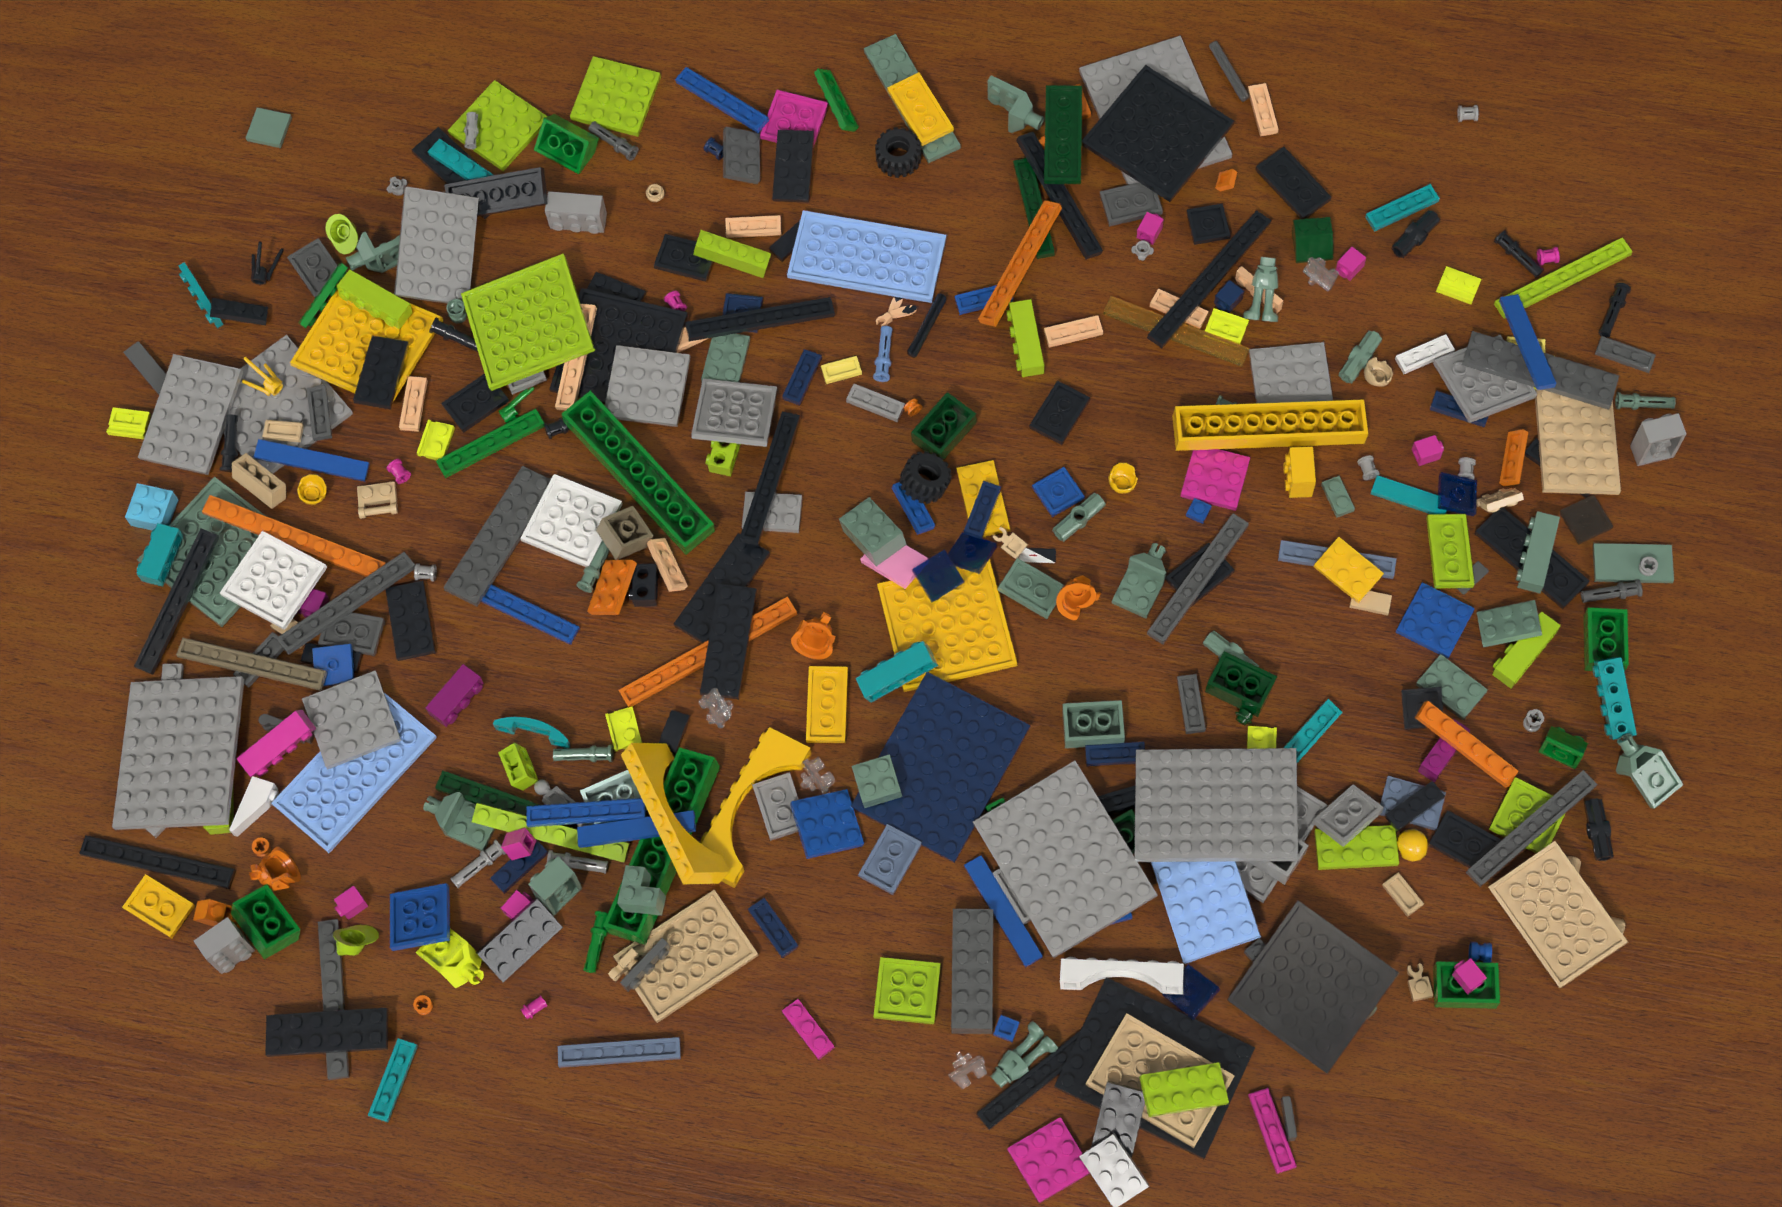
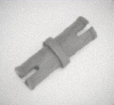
[464,112,479,149]

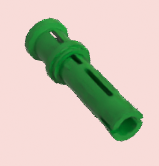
[583,911,608,974]

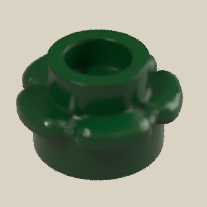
[1235,708,1254,726]

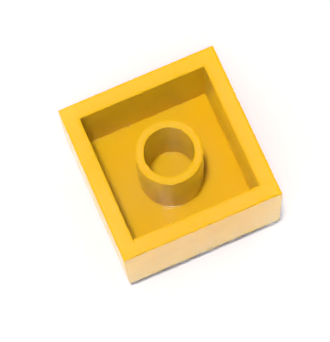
[1283,447,1316,498]

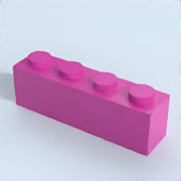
[237,710,316,777]

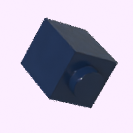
[1214,280,1244,313]

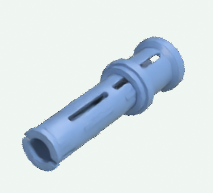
[873,326,892,382]

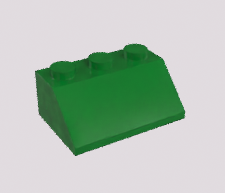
[534,114,599,174]

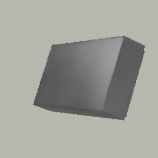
[1281,1096,1297,1142]

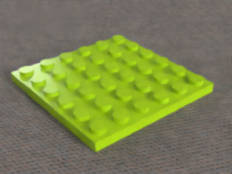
[461,254,595,391]

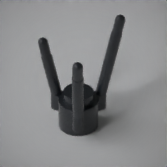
[251,241,283,285]

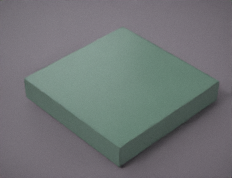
[246,108,292,148]

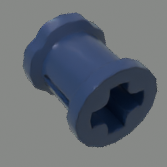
[704,137,723,160]

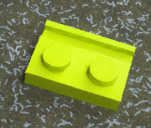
[1436,266,1481,304]
[1204,308,1249,346]
[107,408,151,439]
[417,420,455,460]
[605,707,642,752]
[1247,726,1277,749]

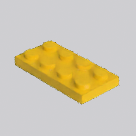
[887,72,954,146]
[956,460,1010,539]
[806,666,848,743]

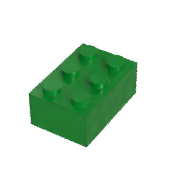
[1583,607,1629,672]
[231,884,300,960]
[1433,962,1500,1009]

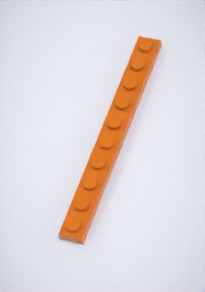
[202,495,386,577]
[619,596,798,708]

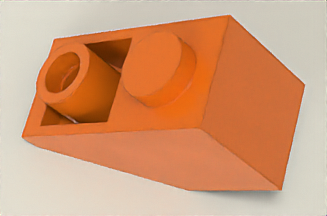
[193,899,240,929]

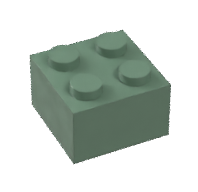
[852,754,902,808]

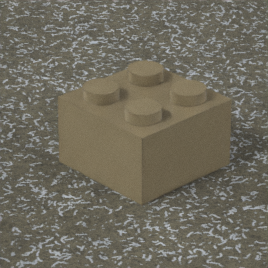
[596,506,653,560]

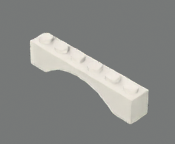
[1060,957,1184,994]

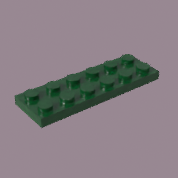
[1044,85,1082,184]

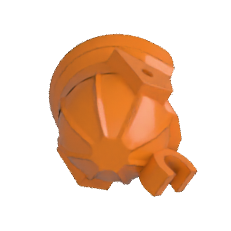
[1056,575,1101,620]
[791,611,836,659]
[249,847,301,891]

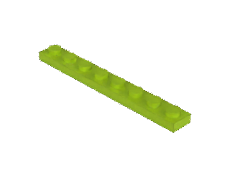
[1494,237,1632,319]
[472,803,630,862]

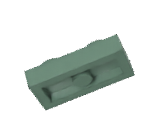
[1321,476,1355,518]

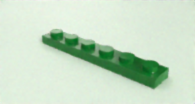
[436,409,544,479]

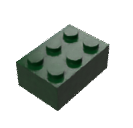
[911,392,977,460]

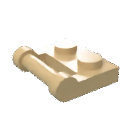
[357,482,398,519]

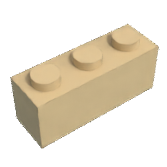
[232,453,286,509]

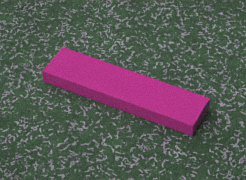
[1248,1088,1297,1174]

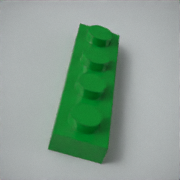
[814,68,859,132]
[298,263,348,328]

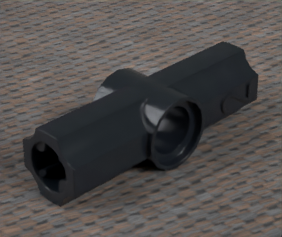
[1392,210,1441,258]
[1584,798,1614,861]

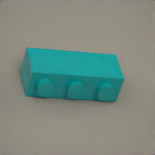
[137,523,184,587]

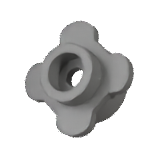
[387,177,407,195]
[1131,240,1154,261]

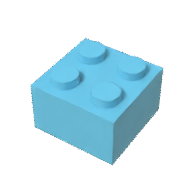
[125,483,179,530]

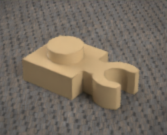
[993,527,1028,559]
[608,948,640,982]
[1407,963,1433,1001]

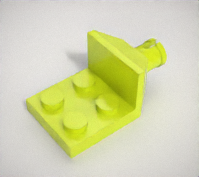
[416,928,484,988]

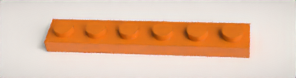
[1415,701,1518,788]

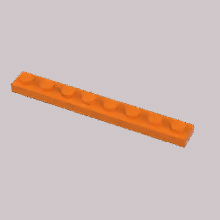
[978,200,1062,327]

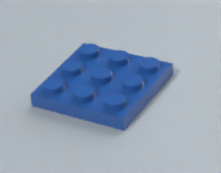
[1395,582,1475,659]
[790,789,864,859]
[390,883,450,951]

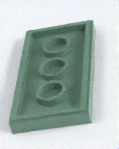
[1593,543,1674,583]

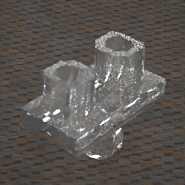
[1303,257,1339,292]
[699,688,734,728]
[800,757,835,794]
[948,1052,987,1089]

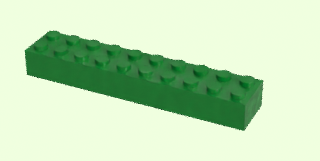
[562,390,715,555]
[603,747,720,945]

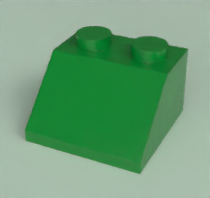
[1539,726,1588,769]

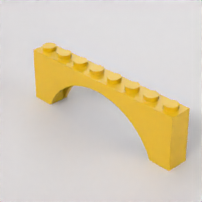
[701,727,811,888]
[621,743,730,885]

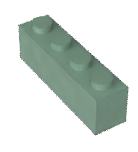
[1515,511,1560,593]

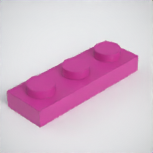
[782,999,835,1060]

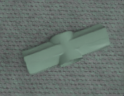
[1338,331,1383,384]
[1052,493,1106,542]
[1203,630,1259,667]

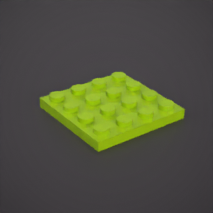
[570,56,661,137]
[448,80,548,171]

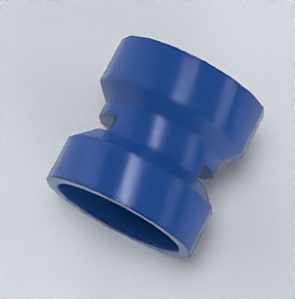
[1469,942,1492,963]

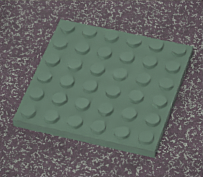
[137,477,265,627]

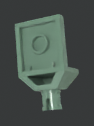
[988,75,1044,133]
[346,231,400,273]
[1112,543,1166,619]
[1616,733,1684,809]
[423,792,496,851]

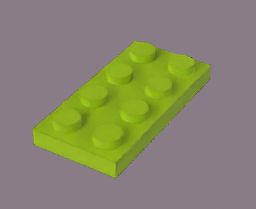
[1426,514,1474,588]
[1314,825,1399,870]
[1139,1062,1229,1117]

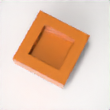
[1215,169,1238,192]

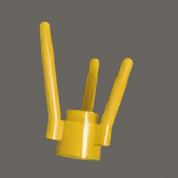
[242,357,283,396]

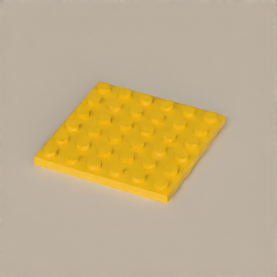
[290,289,443,402]
[877,558,1017,692]

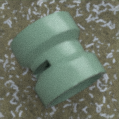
[446,299,467,324]

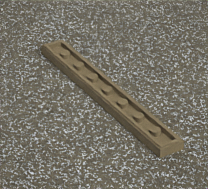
[176,638,328,691]

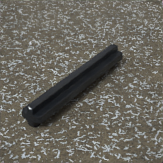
[907,293,946,358]

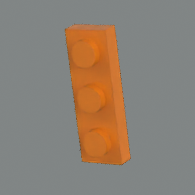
[1499,429,1528,486]

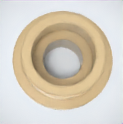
[646,184,664,202]

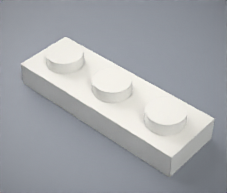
[1395,334,1455,374]

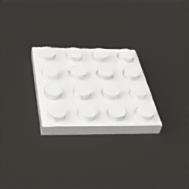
[520,474,623,567]
[220,531,327,630]

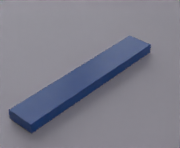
[675,67,769,133]
[1499,294,1557,390]
[254,439,370,482]
[481,585,580,645]
[526,798,646,827]
[577,810,696,848]
[964,856,1043,968]

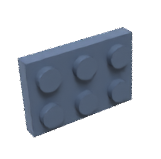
[1380,776,1446,831]
[858,824,922,895]

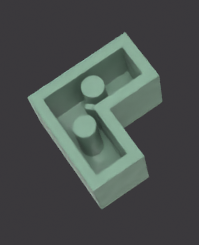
[617,865,666,916]

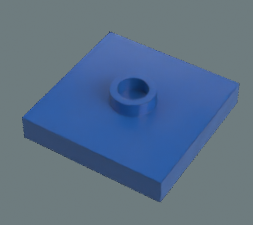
[1032,467,1085,517]
[312,644,355,686]

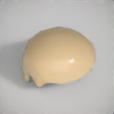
[1364,357,1393,387]

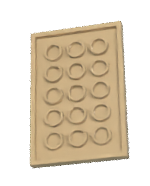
[1535,389,1621,495]
[1488,841,1628,988]
[613,890,758,1023]
[1086,1013,1235,1148]

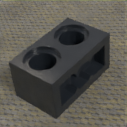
[629,564,658,607]

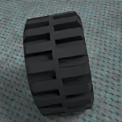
[875,127,921,178]
[900,451,952,504]

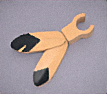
[876,297,917,327]

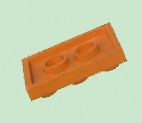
[587,560,637,615]

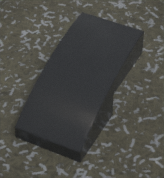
[659,710,690,753]

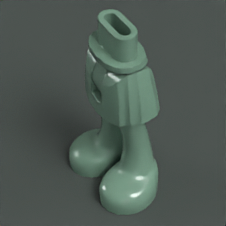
[1243,257,1278,322]
[990,1021,1058,1088]

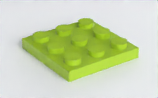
[1489,777,1566,854]
[873,957,941,1024]

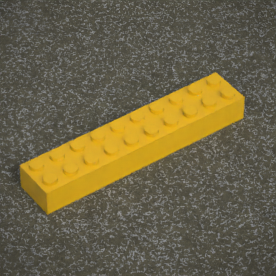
[1172,400,1368,451]

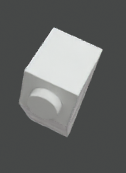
[229,776,279,837]

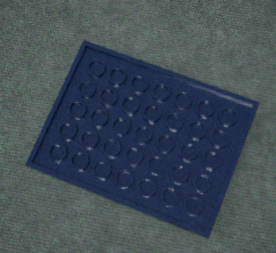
[851,672,1030,863]

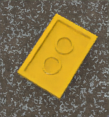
[1313,537,1384,604]
[122,874,195,939]

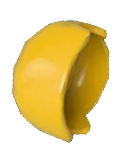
[1108,463,1138,494]
[297,474,327,505]
[1397,829,1428,862]

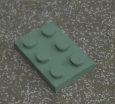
[701,334,750,382]
[997,558,1064,619]
[1477,600,1542,648]
[1416,654,1488,720]

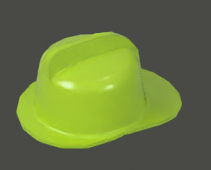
[325,214,358,254]
[333,925,379,956]

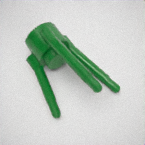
[498,387,539,424]

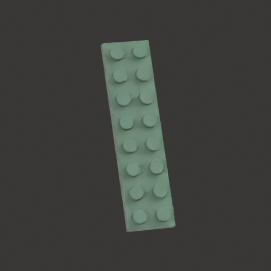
[864,34,961,163]

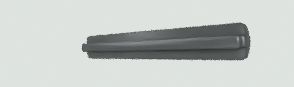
[1209,41,1249,102]

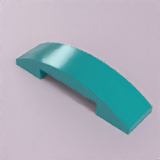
[493,717,571,749]

